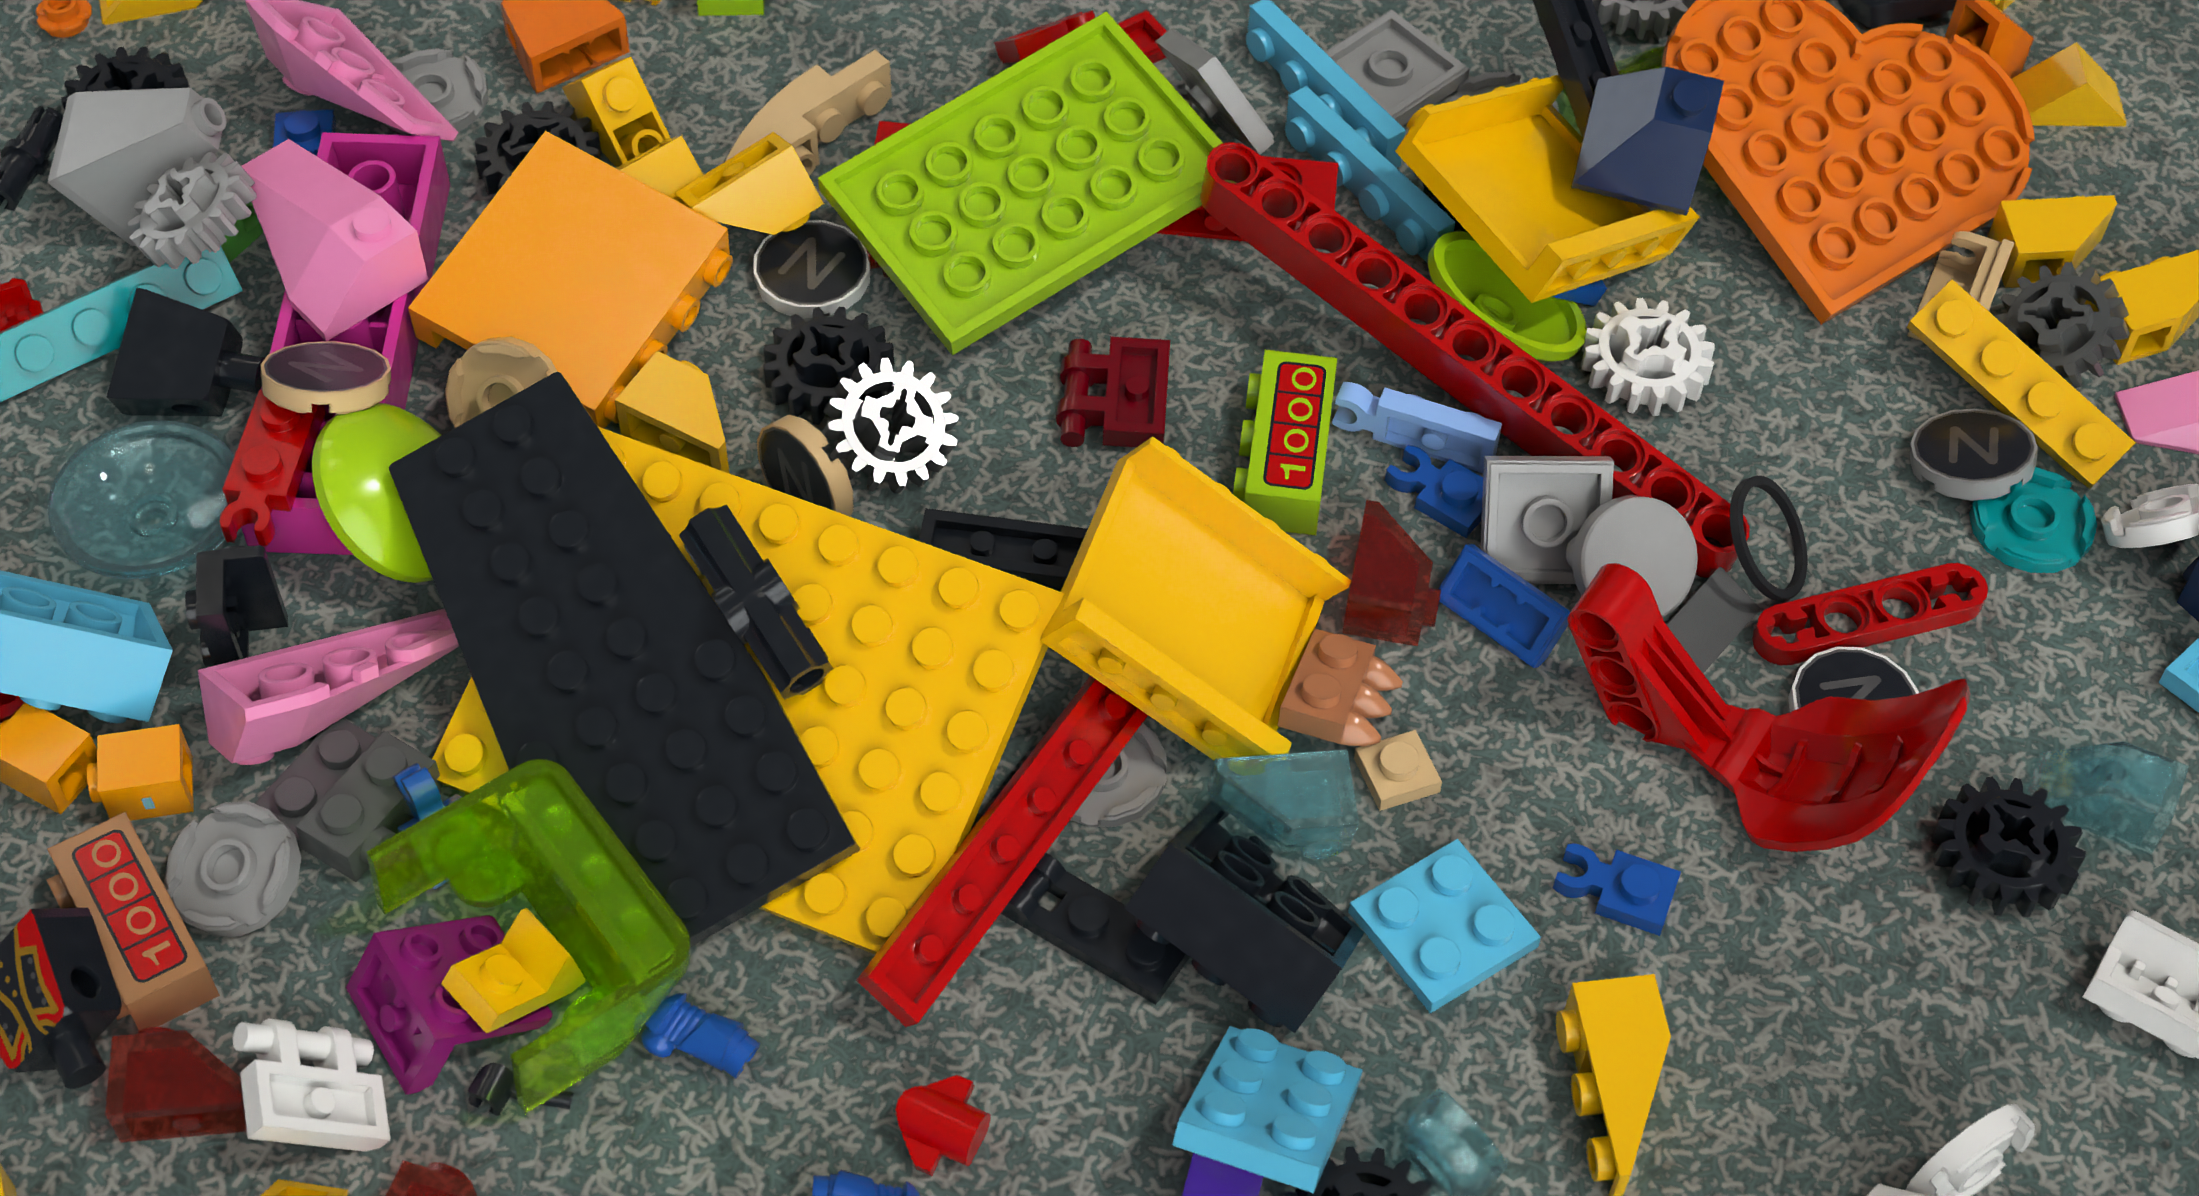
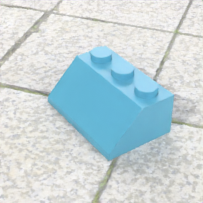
[0,570,173,723]

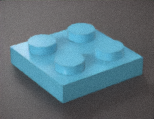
[1348,838,1541,1013]

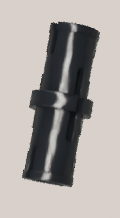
[0,106,63,211]

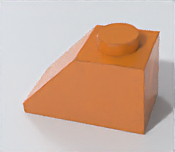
[1944,0,2034,79]

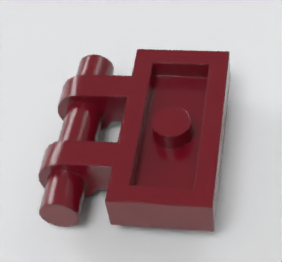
[1056,336,1170,447]

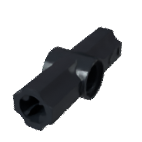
[679,504,833,700]

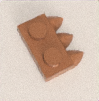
[1277,629,1403,746]

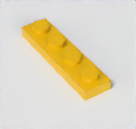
[1907,279,2136,489]

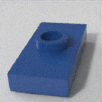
[1433,544,1570,668]

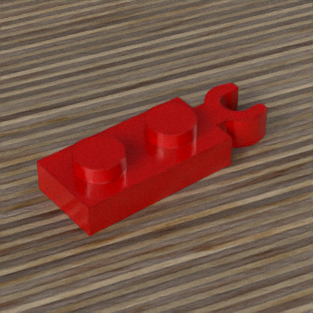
[220,390,326,546]

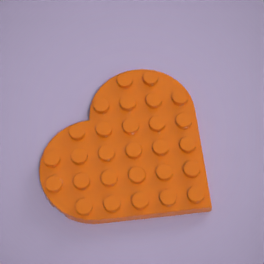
[1661,0,2035,325]

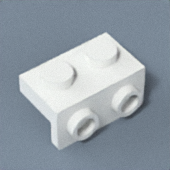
[2083,910,2199,1059]

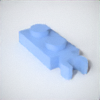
[1332,382,1502,473]

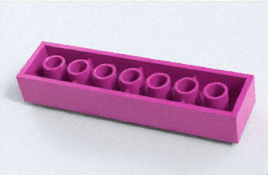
[241,132,450,555]

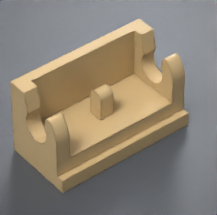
[1908,231,2015,341]

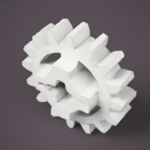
[1581,298,1715,416]

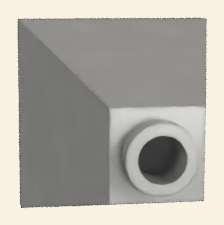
[47,88,226,246]

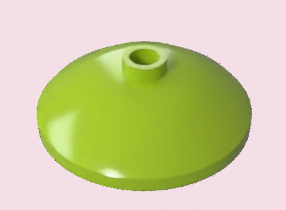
[1427,231,1587,363]
[312,402,442,583]

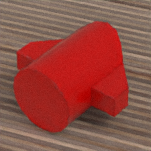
[895,1075,991,1176]

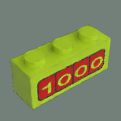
[1233,350,1337,535]

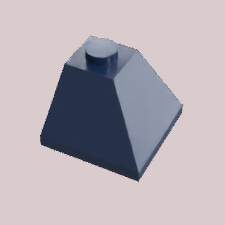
[1571,67,1724,216]

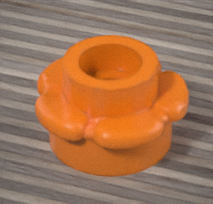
[36,0,92,38]

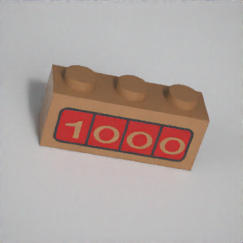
[46,812,220,1035]

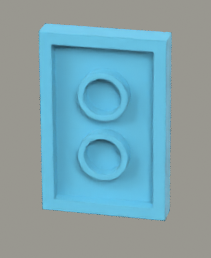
[1172,1026,1363,1193]

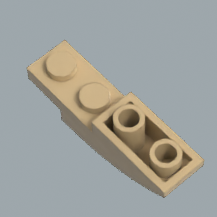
[726,50,892,176]

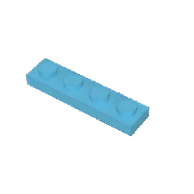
[1246,0,1406,168]
[1285,86,1456,262]

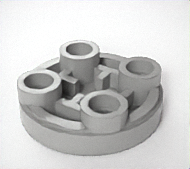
[1566,495,1698,618]

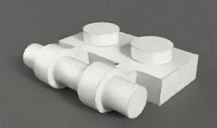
[233,1018,391,1152]

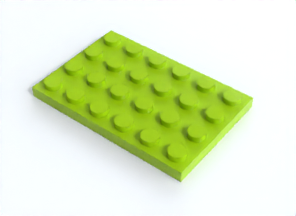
[818,11,1236,356]

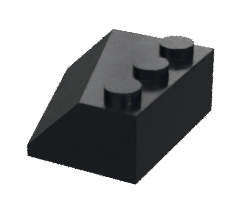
[1124,798,1365,1033]

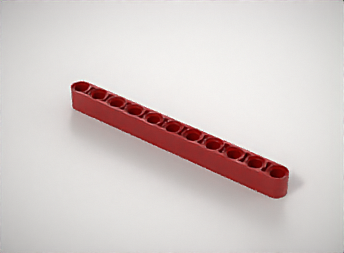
[1200,142,1750,578]

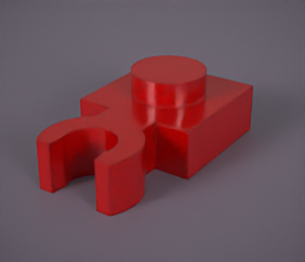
[994,10,1095,64]

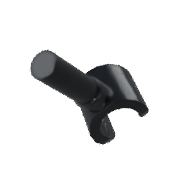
[468,1062,574,1116]

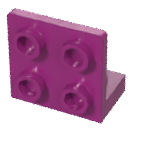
[346,915,553,1095]

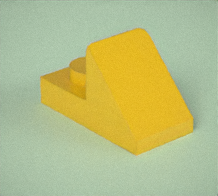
[441,908,586,1034]

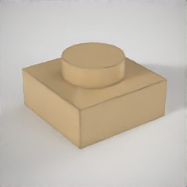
[1354,730,1442,811]

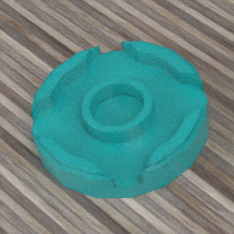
[1969,467,2098,573]

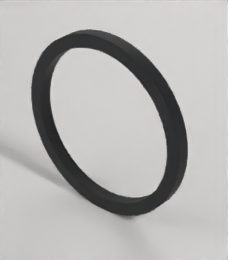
[1730,475,1808,601]

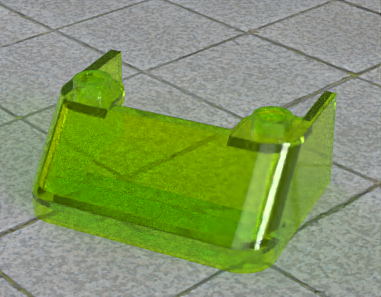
[366,759,691,1114]

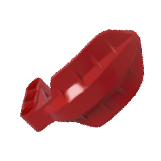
[1568,563,1970,852]

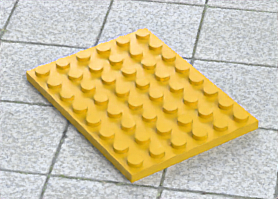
[432,426,1065,955]

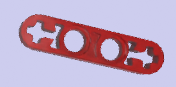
[1752,563,1988,666]

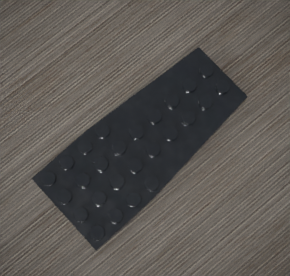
[389,372,861,986]

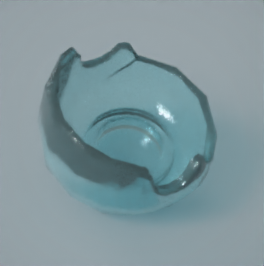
[1403,1089,1508,1196]

